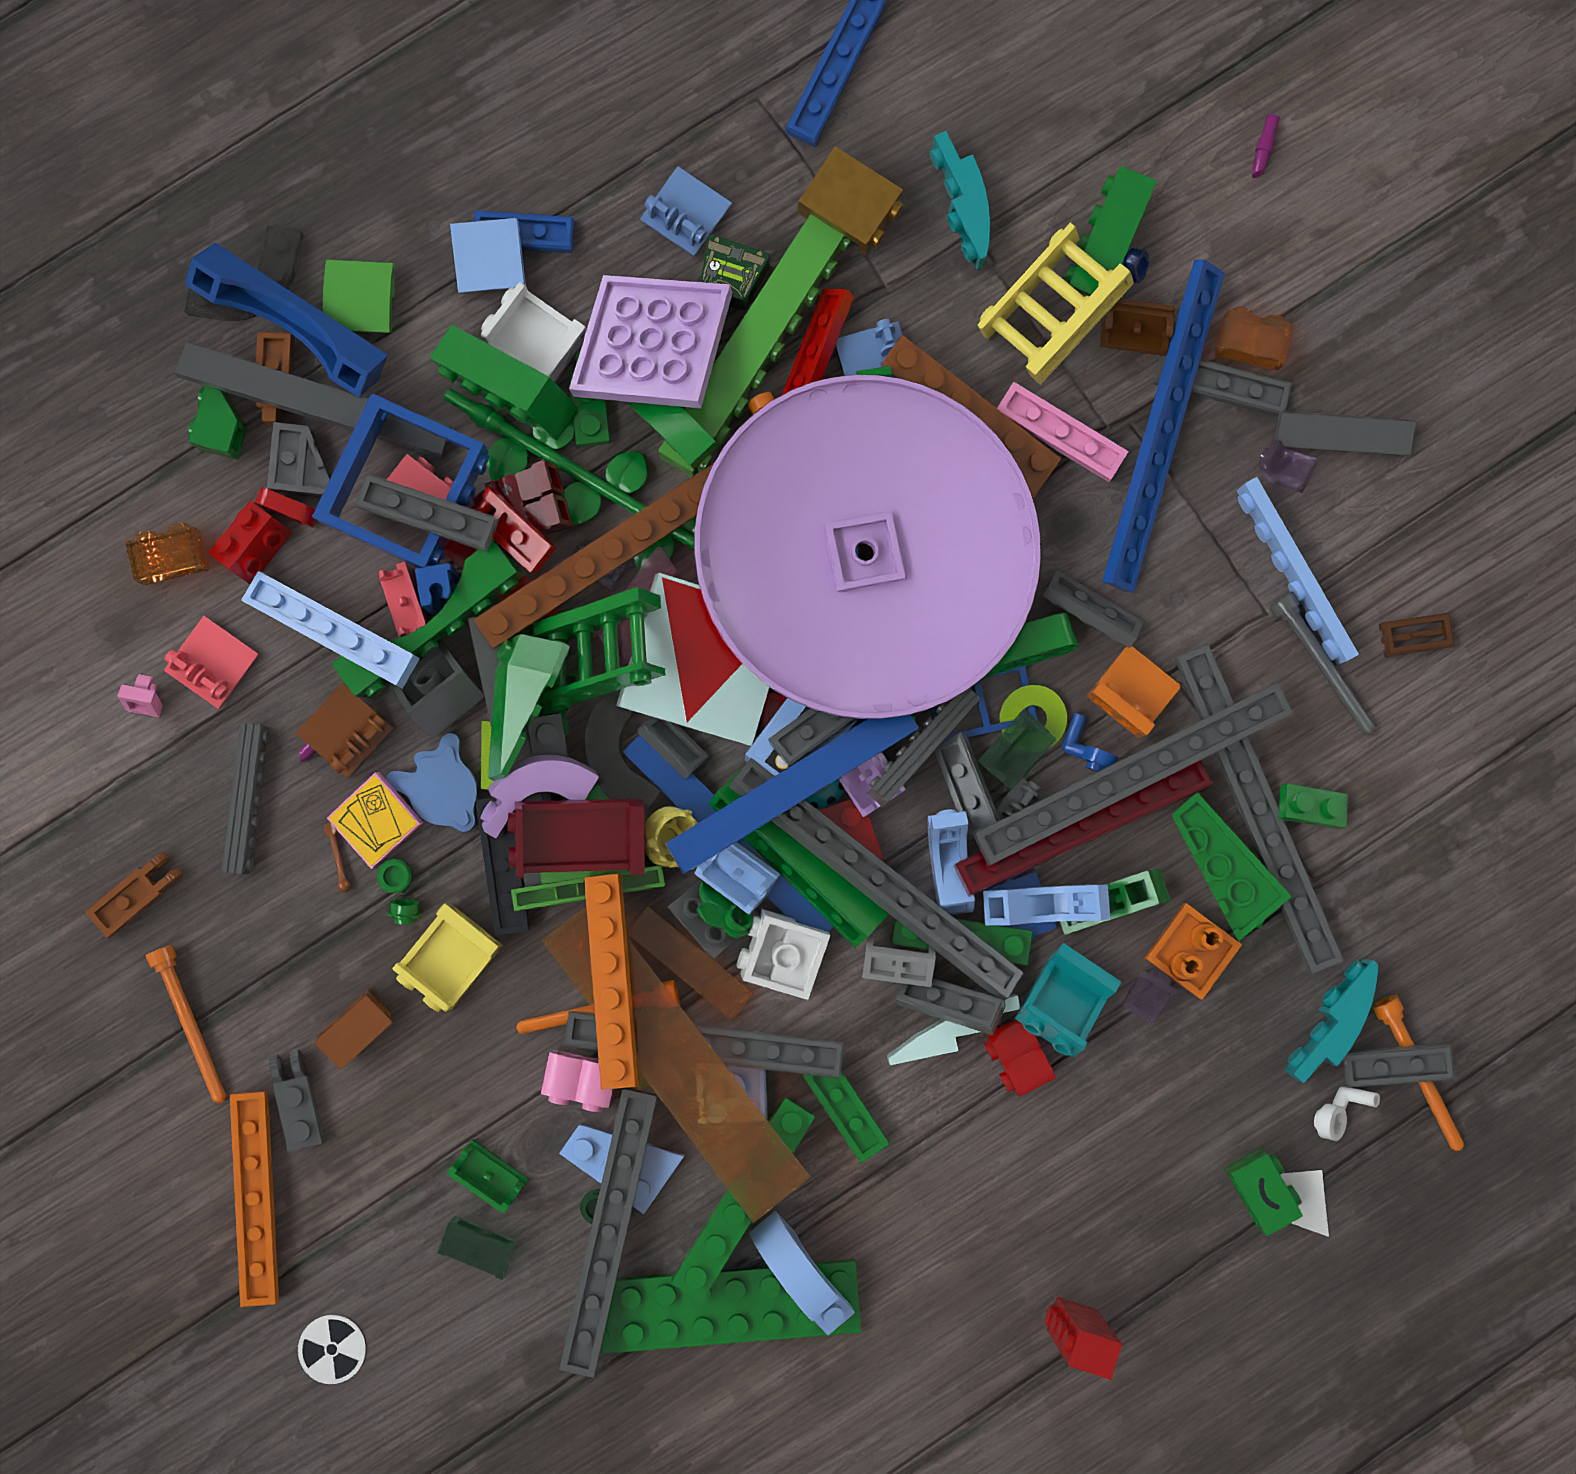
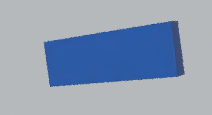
[473,210,575,253]

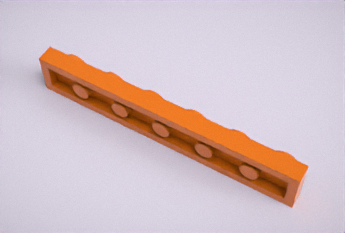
[584,874,639,1090]
[230,1090,279,1307]

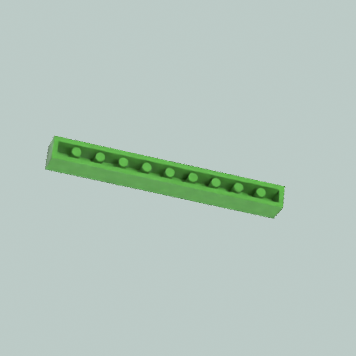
[658,214,853,478]

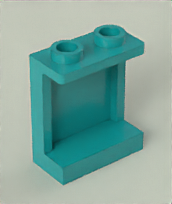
[1014,943,1121,1058]

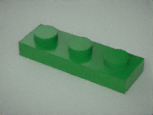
[803,1071,889,1163]

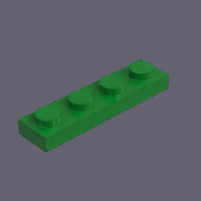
[891,919,1032,965]

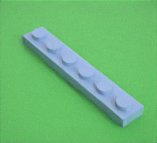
[1237,477,1359,665]
[242,571,420,689]

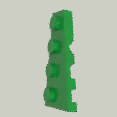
[1171,792,1292,942]

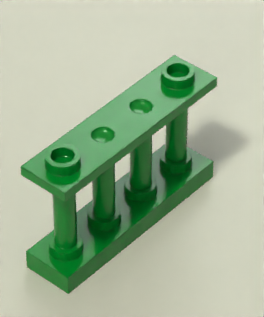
[533,587,666,710]

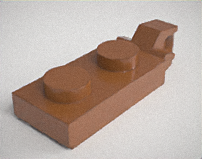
[255,332,294,427]

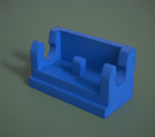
[415,563,461,617]

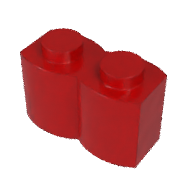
[983,1018,1056,1097]

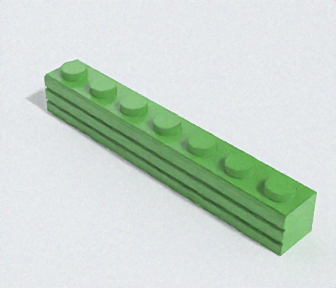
[511,865,665,912]

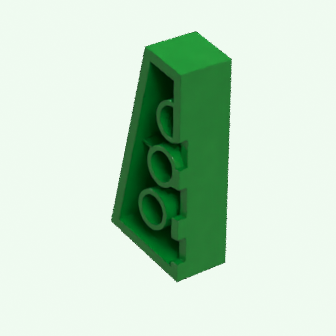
[429,324,578,441]

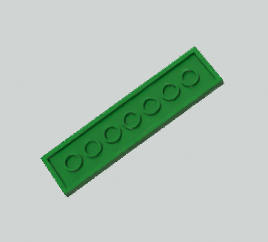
[578,1259,861,1354]

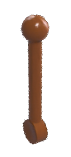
[324,823,351,893]

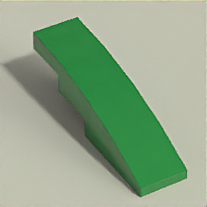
[627,402,719,469]

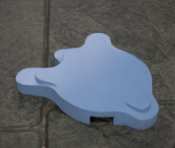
[386,733,479,832]

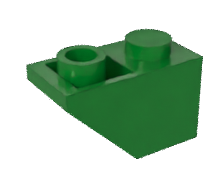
[188,386,247,460]

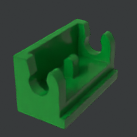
[446,1139,529,1214]

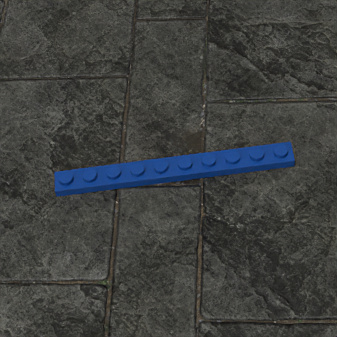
[1102,259,1225,593]

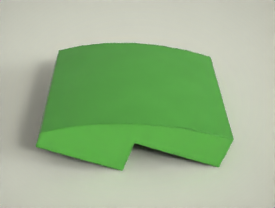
[323,259,395,333]

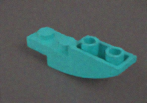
[929,131,990,270]
[1284,959,1378,1083]

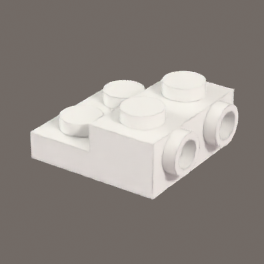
[737,909,830,1000]

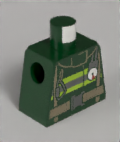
[701,234,770,321]

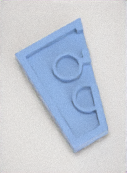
[559,1123,685,1214]

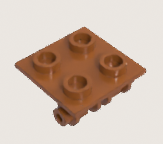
[295,683,394,778]

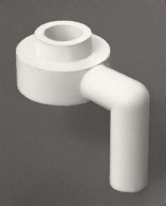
[1314,1086,1380,1141]

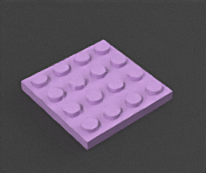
[569,275,733,408]

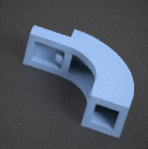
[928,809,975,915]
[983,884,1110,925]
[749,1210,855,1335]

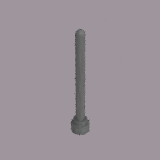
[1269,592,1376,735]

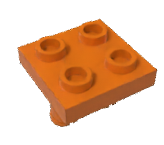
[1144,903,1242,1000]

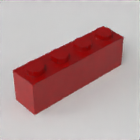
[1044,1296,1122,1380]

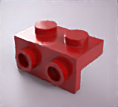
[208,500,292,584]

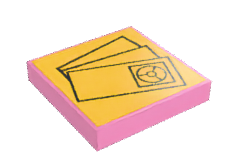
[327,772,424,869]

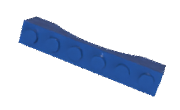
[185,242,388,397]

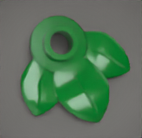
[697,880,753,938]

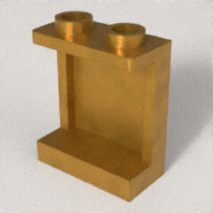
[798,146,904,255]

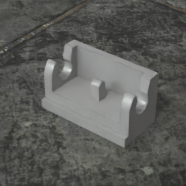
[862,936,936,987]

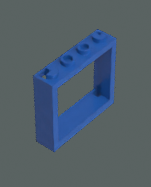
[312,393,490,568]

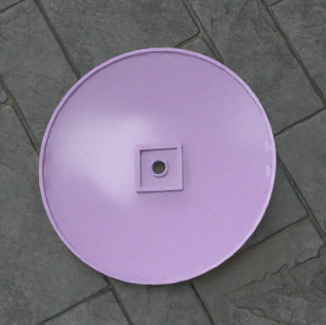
[694,375,1041,719]

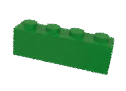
[1064,165,1157,297]

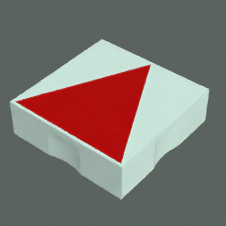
[616,573,769,746]

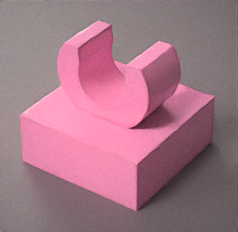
[117,674,163,718]

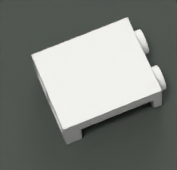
[481,282,587,382]

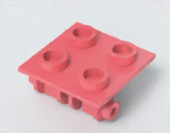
[164,616,259,709]

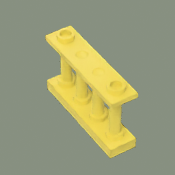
[977,222,1134,385]

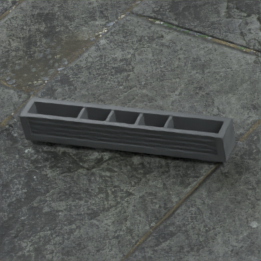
[867,688,981,808]
[222,723,270,874]

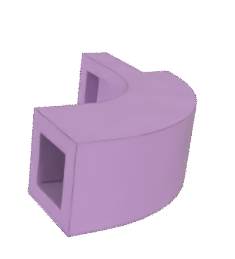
[480,754,599,838]

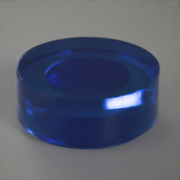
[1123,248,1149,283]

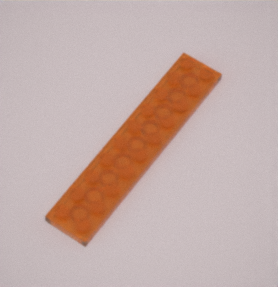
[542,906,810,1223]

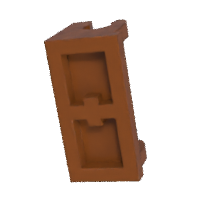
[314,988,393,1070]

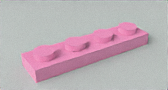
[997,382,1129,482]

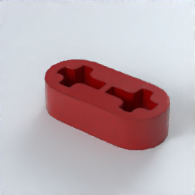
[254,487,317,528]

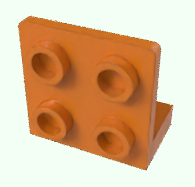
[1086,646,1181,739]

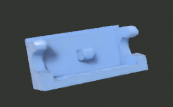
[694,842,780,914]

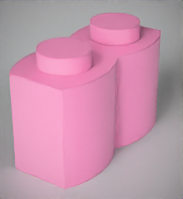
[541,1050,615,1112]

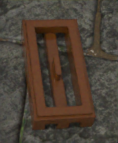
[1379,613,1455,657]

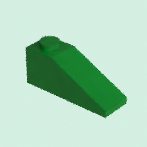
[1060,869,1171,935]

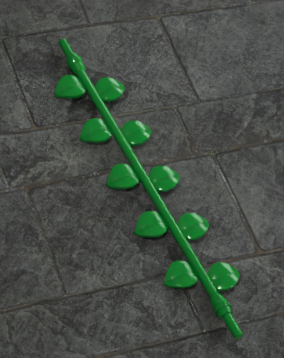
[443,388,697,572]

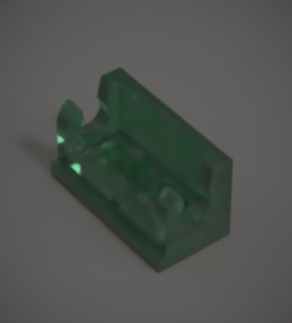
[978,709,1056,790]
[437,1216,519,1280]

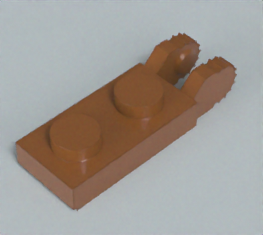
[85,852,183,938]

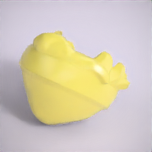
[644,806,698,868]

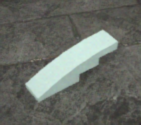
[887,994,1020,1065]

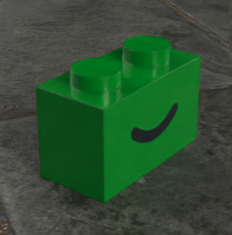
[1224,1149,1303,1236]

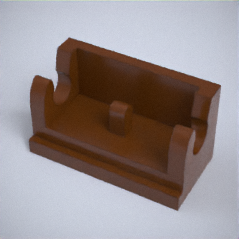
[1100,298,1175,356]

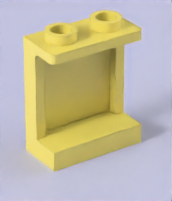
[392,903,503,1012]

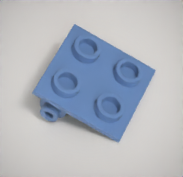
[640,166,732,257]
[836,319,902,376]

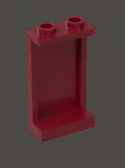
[508,798,645,878]

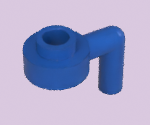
[1062,713,1119,772]

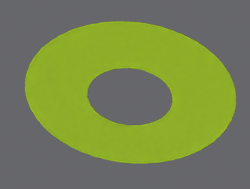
[1000,685,1067,752]

